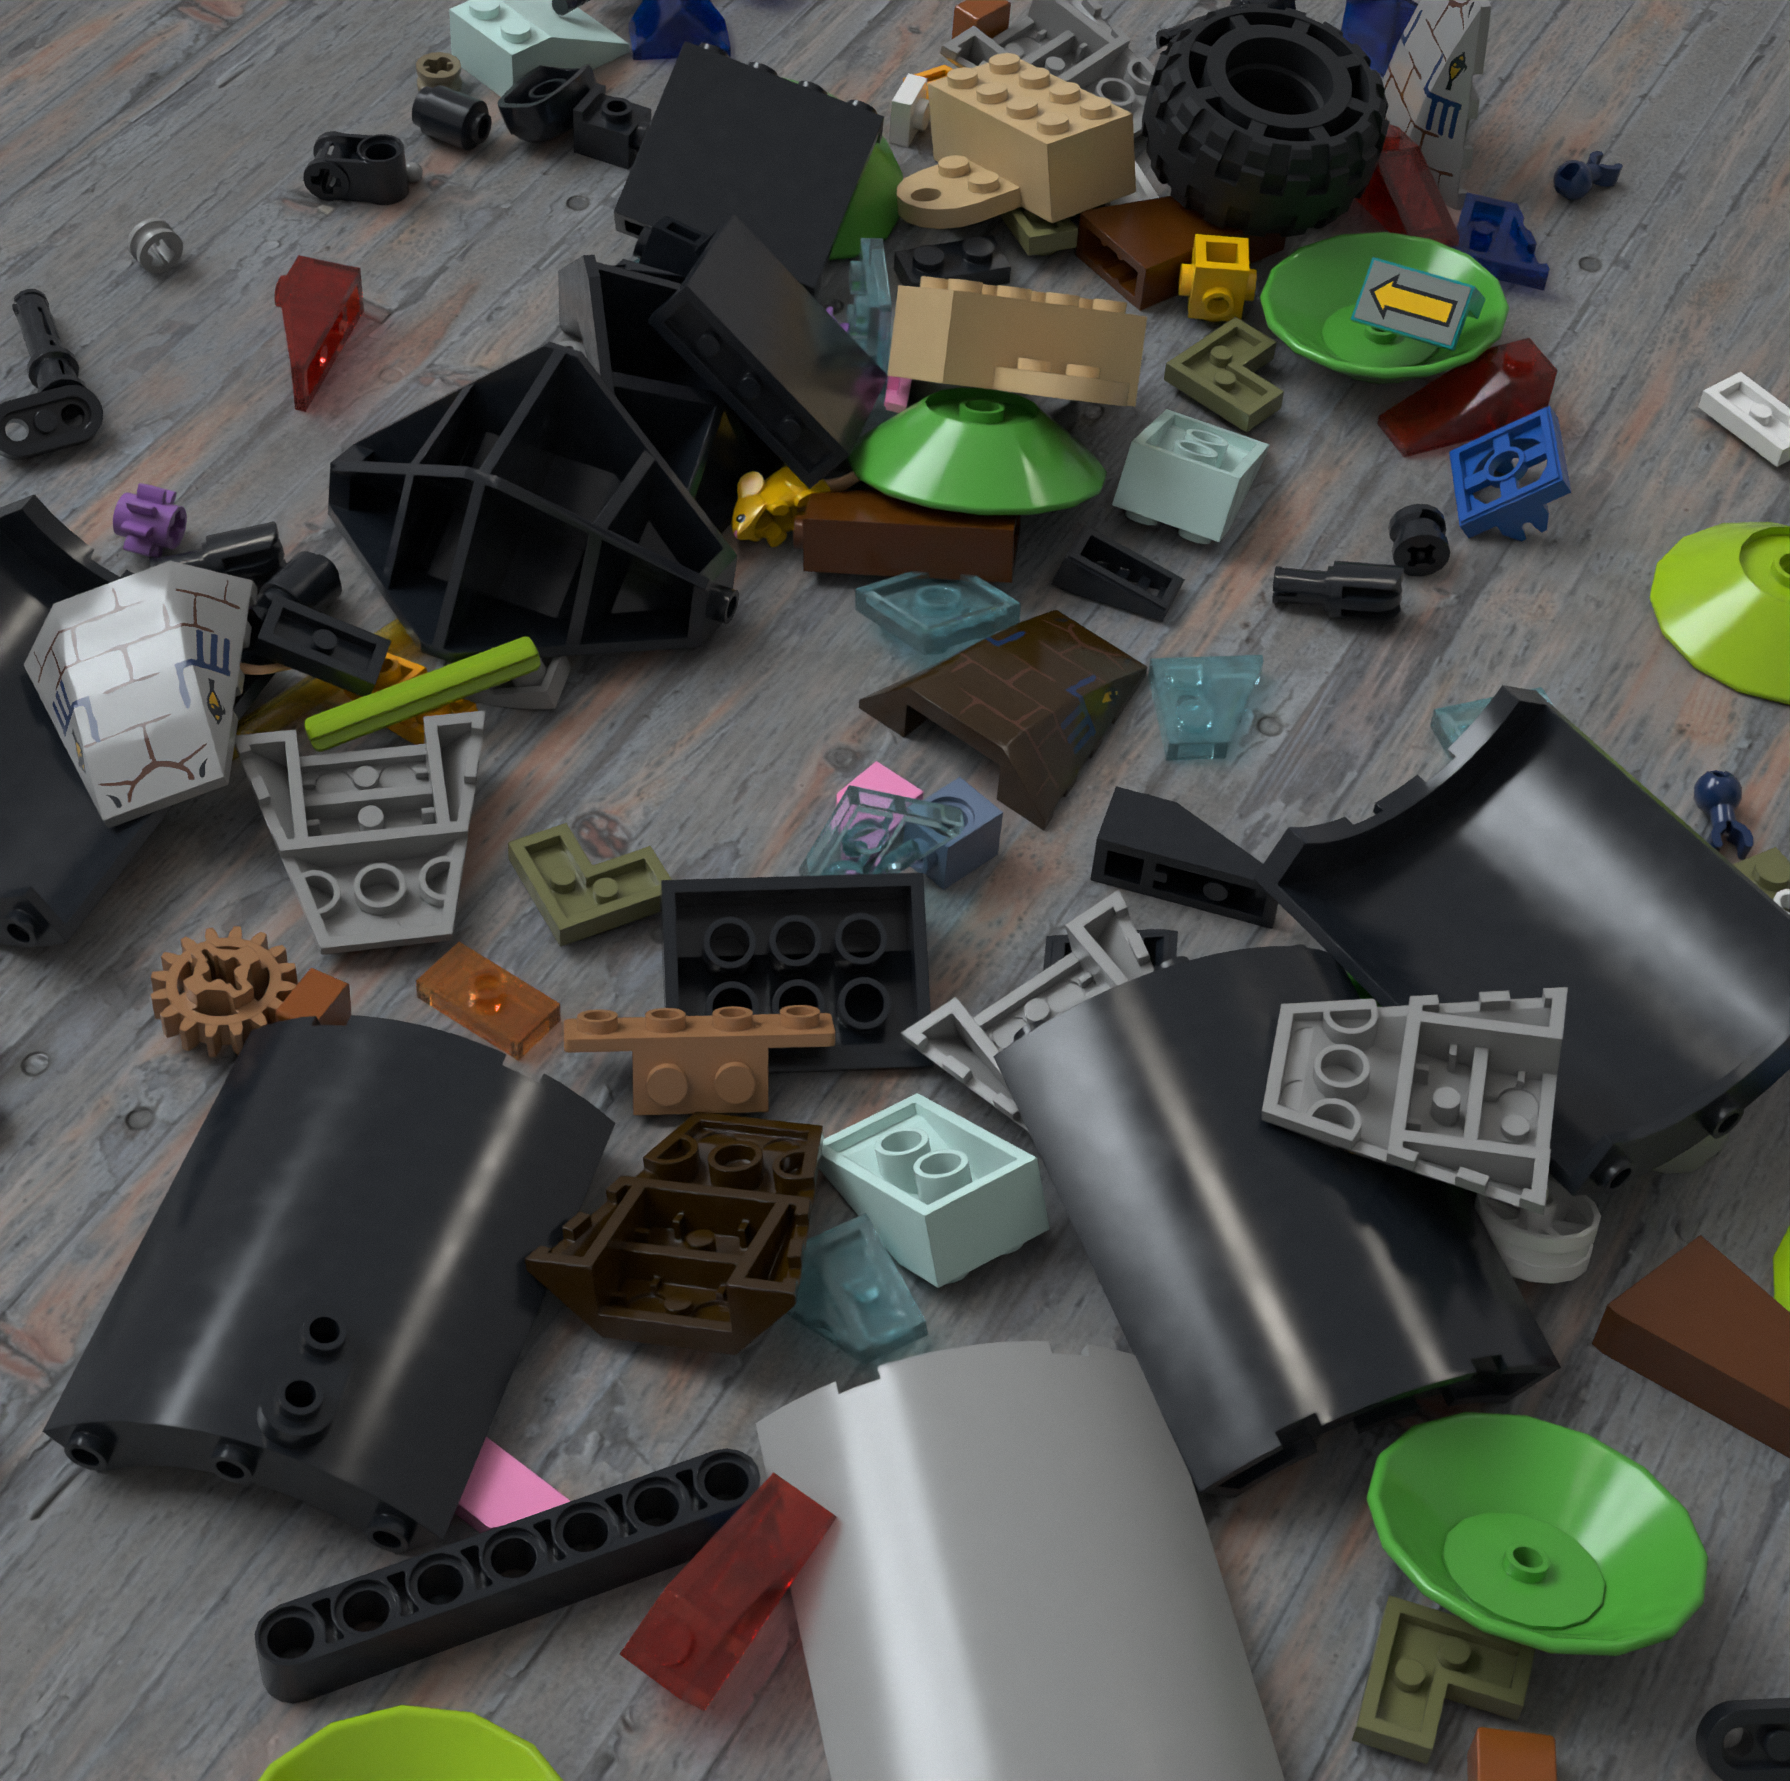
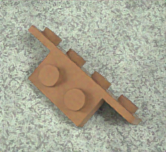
[564,1005,835,1115]

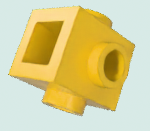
[1178,234,1257,322]

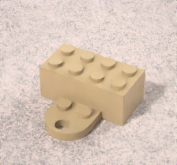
[897,53,1136,229]
[887,276,1147,407]

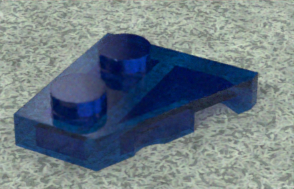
[1451,192,1550,291]

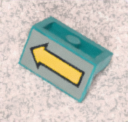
[1351,257,1485,351]

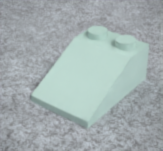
[449,0,630,97]
[1112,409,1270,544]
[819,1093,1050,1288]

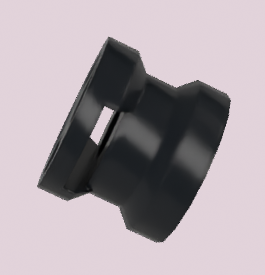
[1388,504,1450,576]

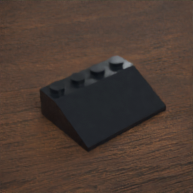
[660,873,934,1074]

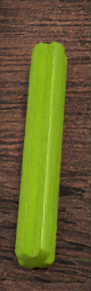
[304,636,541,752]

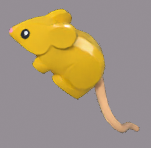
[731,466,860,548]

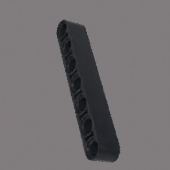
[254,1448,761,1704]

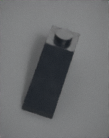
[1090,786,1279,929]

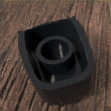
[497,64,597,143]

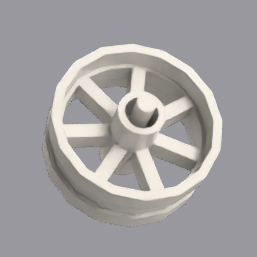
[1474,1177,1601,1284]

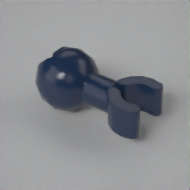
[1553,151,1623,200]
[1693,770,1753,860]

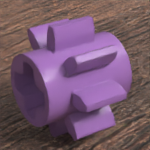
[113,483,187,558]

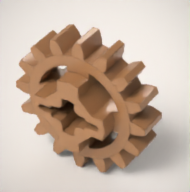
[150,926,298,1057]

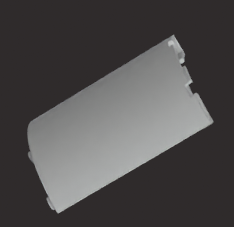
[755,1340,1285,1781]

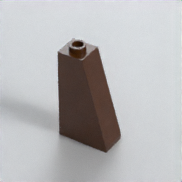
[1075,196,1286,311]
[793,489,1021,583]
[1592,1235,1790,1458]

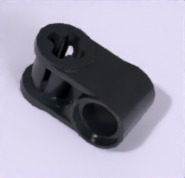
[303,131,409,205]

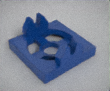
[1449,406,1571,541]

